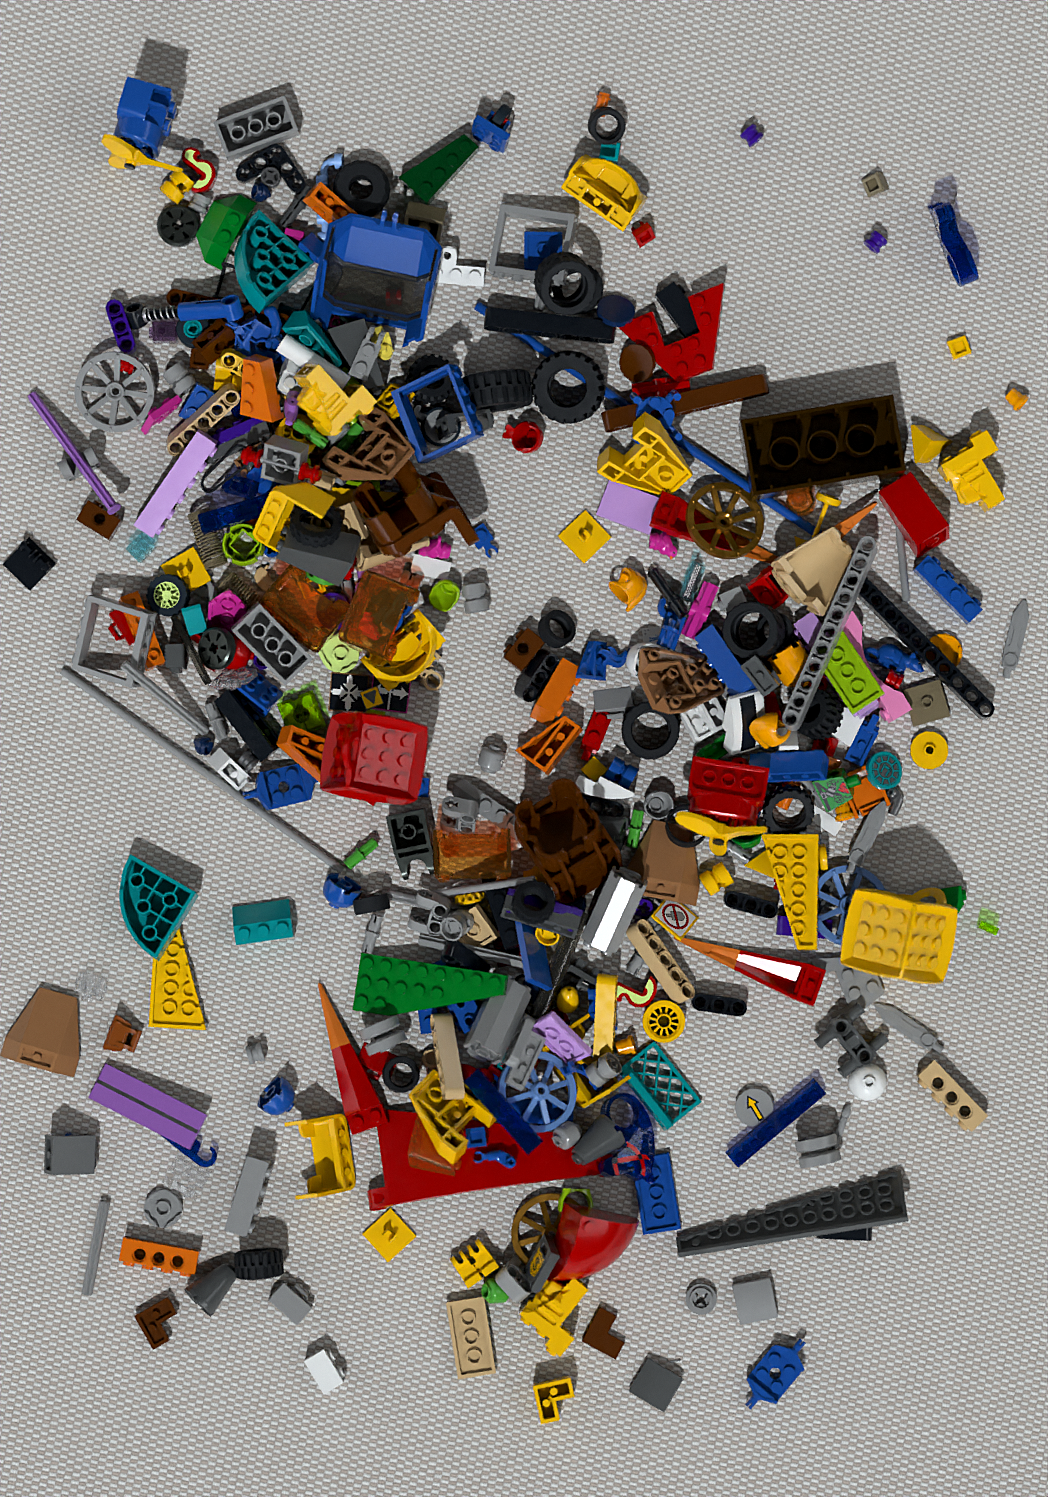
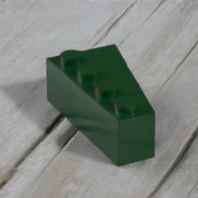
[399,134,479,205]

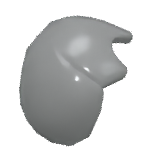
[643,790,674,820]

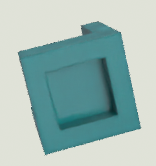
[599,142,620,164]

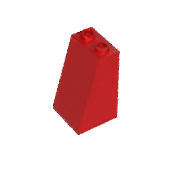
[879,472,949,559]

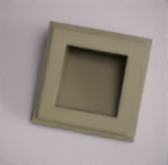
[861,172,889,198]

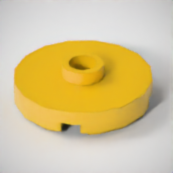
[910,731,948,769]

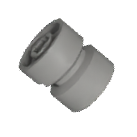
[162,361,197,397]
[461,583,490,614]
[440,909,474,941]
[585,1052,622,1087]

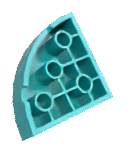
[234,210,314,314]
[119,854,199,961]

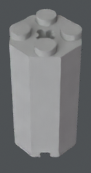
[581,866,648,956]
[463,975,531,1065]

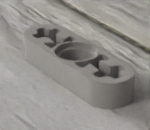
[503,1014,535,1068]

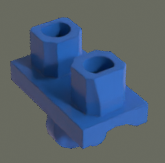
[656,612,686,651]

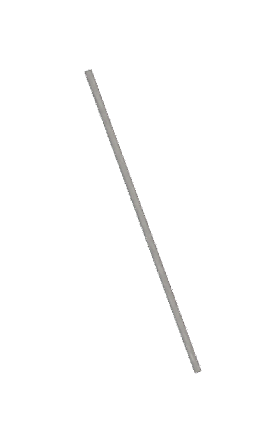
[60,668,345,873]

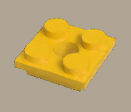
[374,383,415,420]

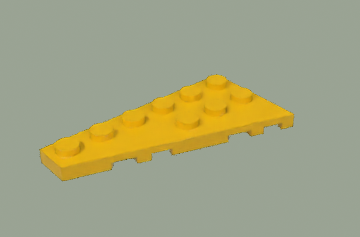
[762,834,819,950]
[148,928,207,1030]

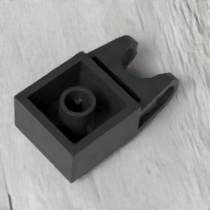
[386,808,435,880]

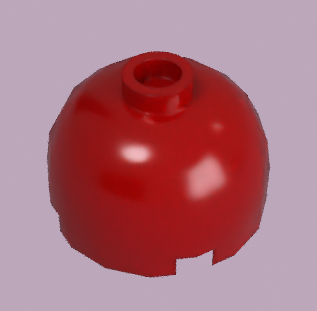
[225,631,254,670]

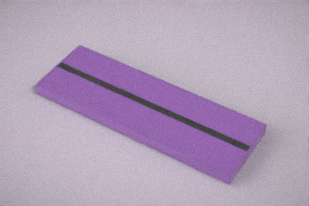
[88,1063,208,1150]

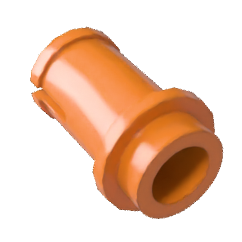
[595,92,611,117]

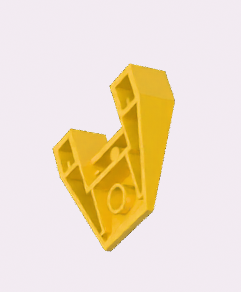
[597,412,693,495]
[408,1069,502,1165]

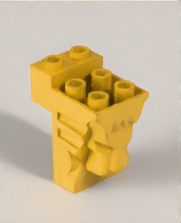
[293,364,377,436]
[937,429,1005,513]
[519,1279,589,1357]

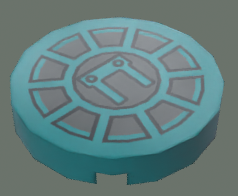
[866,751,902,790]

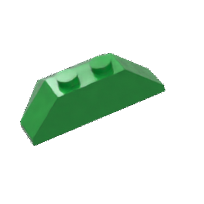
[196,194,257,271]

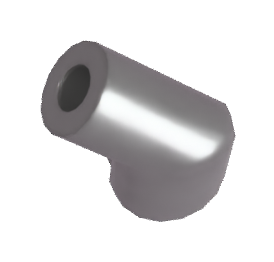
[887,788,903,817]

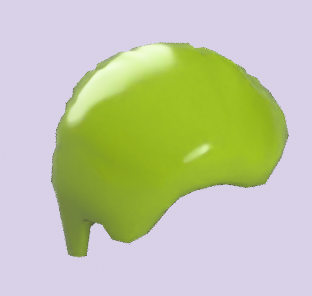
[428,579,460,612]

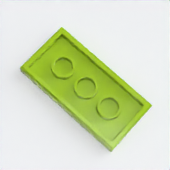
[810,630,885,715]

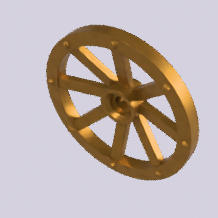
[685,482,764,559]
[511,1193,581,1265]

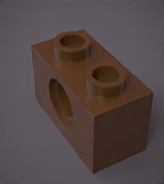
[191,318,235,365]
[76,500,122,541]
[503,627,545,672]

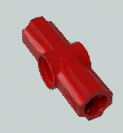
[631,378,690,399]

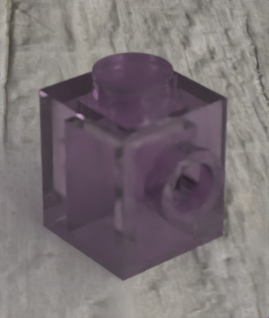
[149,322,177,344]

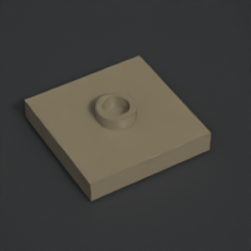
[902,679,950,727]

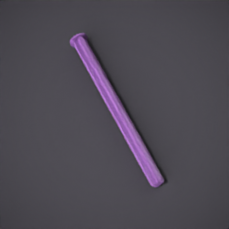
[28,391,121,515]

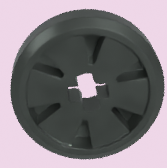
[157,204,199,247]
[198,627,236,670]

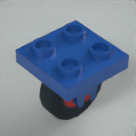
[471,104,512,153]

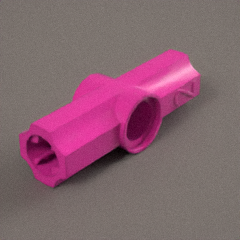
[681,581,719,640]

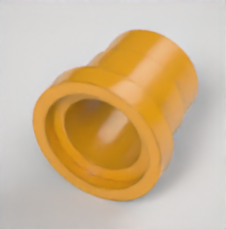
[1005,388,1029,412]
[835,801,854,822]
[615,1035,637,1056]

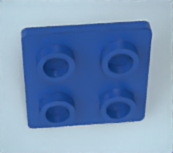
[237,670,283,718]

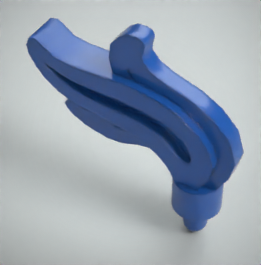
[596,646,631,668]

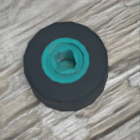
[176,319,210,348]

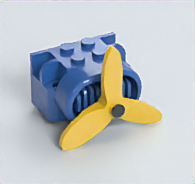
[101,76,183,173]

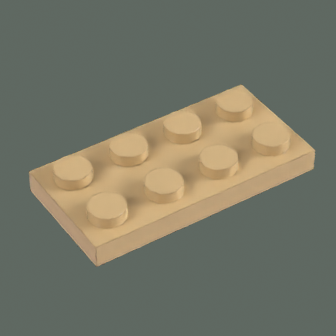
[446,1296,496,1379]

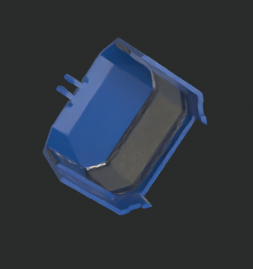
[310,209,442,347]

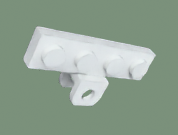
[420,245,485,287]

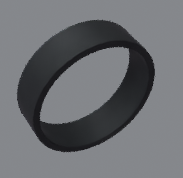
[665,804,706,848]

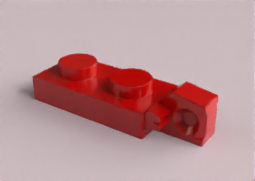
[580,710,611,762]

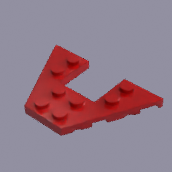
[618,283,725,383]

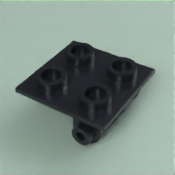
[3,537,56,591]

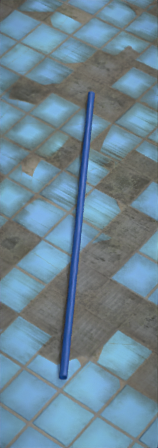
[474,301,823,535]

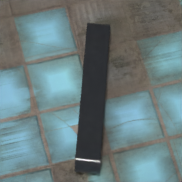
[484,308,616,344]

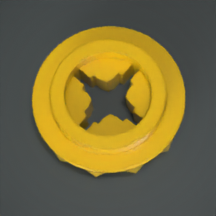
[455,891,485,905]

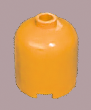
[767,640,815,688]

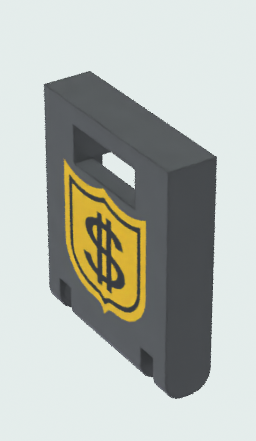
[524,1234,560,1293]

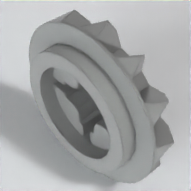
[686,1284,716,1315]

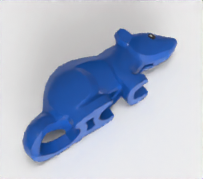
[863,643,924,674]

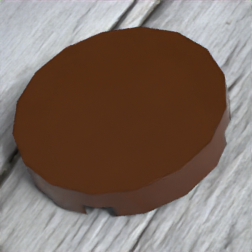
[619,344,656,382]

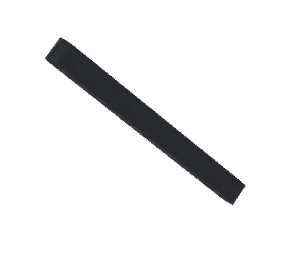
[848,577,995,720]

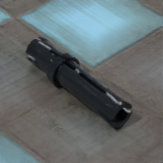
[647,568,689,619]

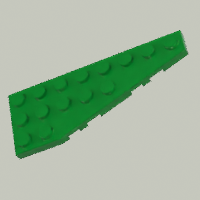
[352,953,508,1016]

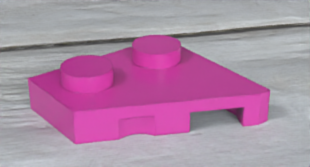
[140,395,182,435]

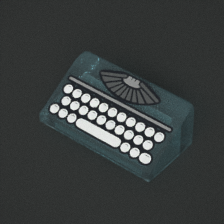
[679,561,705,602]

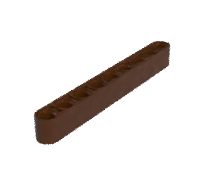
[601,374,770,433]

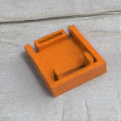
[847,765,891,819]

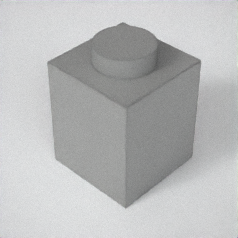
[717,586,747,614]

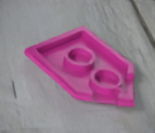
[207,589,247,632]

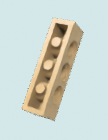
[916,1060,988,1132]

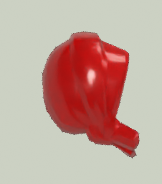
[502,421,544,453]

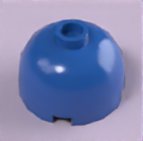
[323,873,362,909]
[258,1077,295,1116]

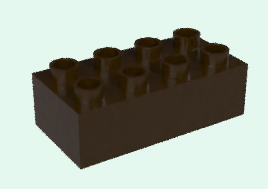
[738,394,906,501]

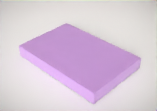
[596,480,660,535]
[532,1011,593,1066]

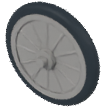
[421,406,461,447]

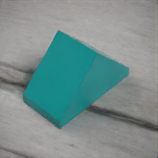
[181,604,207,636]

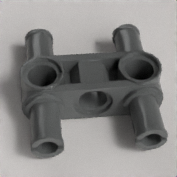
[814,1003,889,1078]

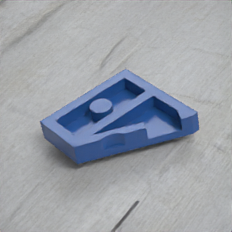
[576,641,607,681]

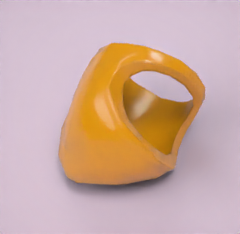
[608,567,648,612]
[749,713,791,749]

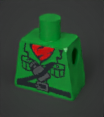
[812,768,861,812]

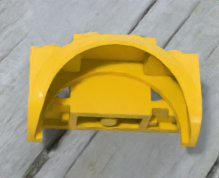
[561,154,648,231]
[360,608,446,692]

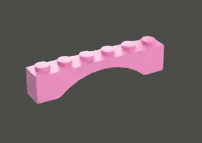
[830,611,912,723]

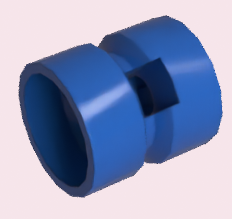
[246,465,282,498]
[604,756,639,790]

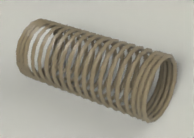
[187,508,228,570]
[218,571,275,616]

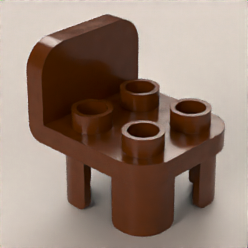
[352,460,480,558]
[514,778,623,906]

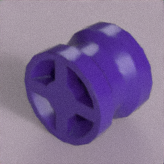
[740,124,764,148]
[863,230,888,254]

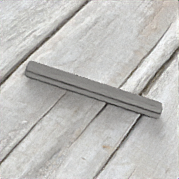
[82,1200,110,1296]

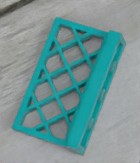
[620,1041,702,1131]

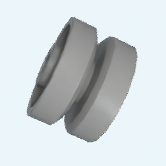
[358,1015,407,1056]
[794,1133,842,1168]

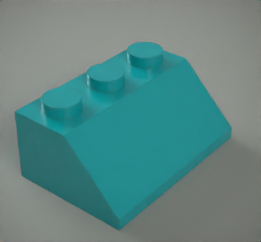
[282,310,342,367]
[232,899,295,945]

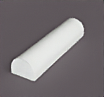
[276,334,351,390]

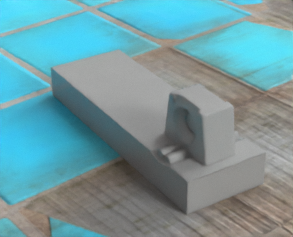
[504,1031,546,1091]

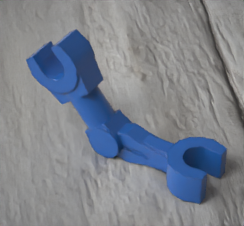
[587,988,618,1030]
[560,1061,603,1092]

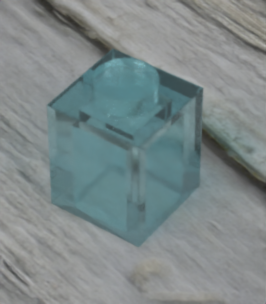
[126,532,157,564]

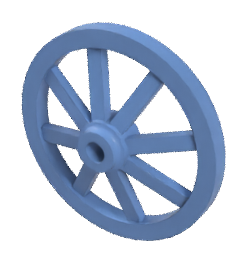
[818,865,886,945]
[497,1051,577,1133]

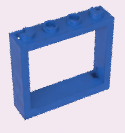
[391,364,484,463]

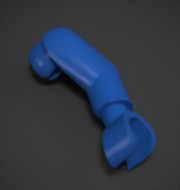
[264,306,282,349]
[473,1150,516,1168]

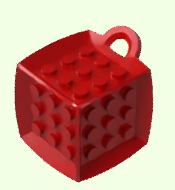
[320,711,428,805]

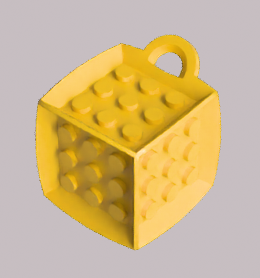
[840,888,958,984]

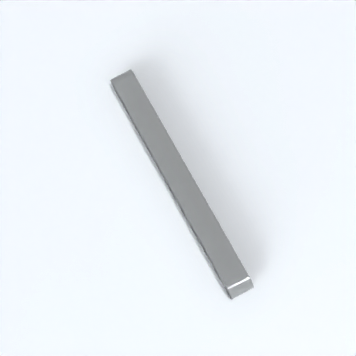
[782,536,878,731]

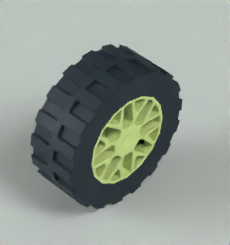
[146,574,191,617]

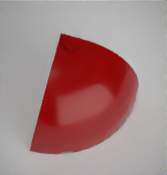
[547,1202,639,1281]

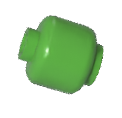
[481,1278,509,1304]

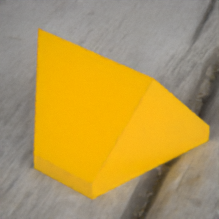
[910,425,953,464]

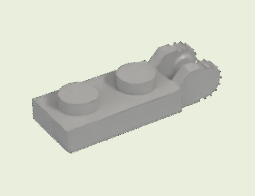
[348,326,386,382]

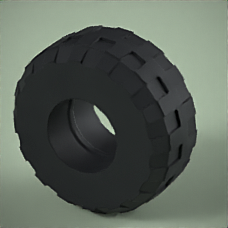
[333,160,390,217]

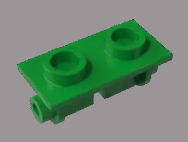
[696,733,728,760]

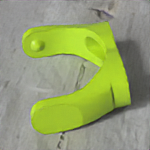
[558,1188,593,1212]

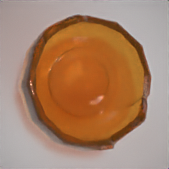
[786,491,817,517]

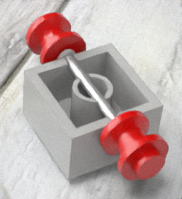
[241,434,322,485]

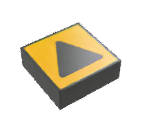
[359,686,384,711]

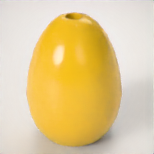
[556,986,579,1014]

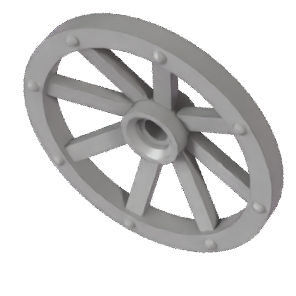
[74,351,155,432]

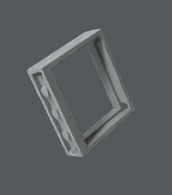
[488,204,578,287]
[72,594,157,688]

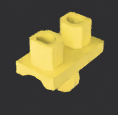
[371,326,394,360]

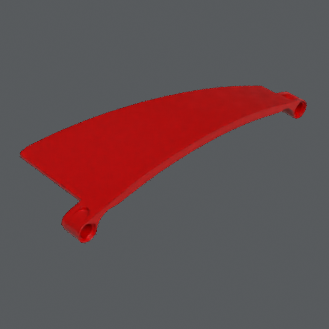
[367,1110,615,1211]

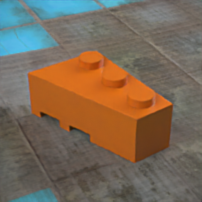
[240,354,285,422]
[530,657,581,727]
[515,716,582,775]
[276,725,325,783]

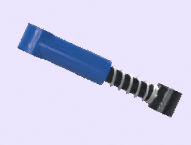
[124,294,244,329]

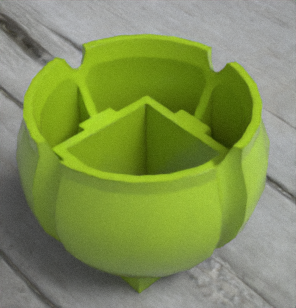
[222,522,266,566]

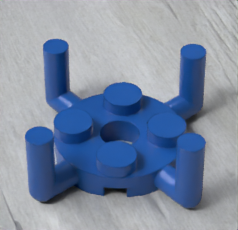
[630,389,683,444]

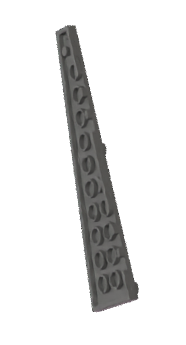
[676,1170,908,1257]

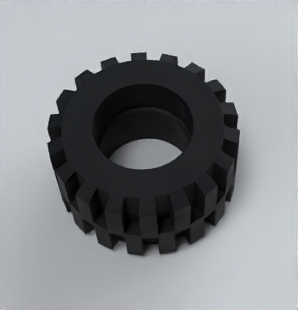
[405,354,454,405]
[791,689,843,741]
[234,1248,284,1280]

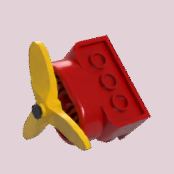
[675,756,770,856]

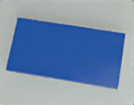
[515,921,553,991]
[631,1152,681,1235]

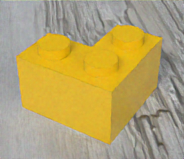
[533,1375,575,1424]

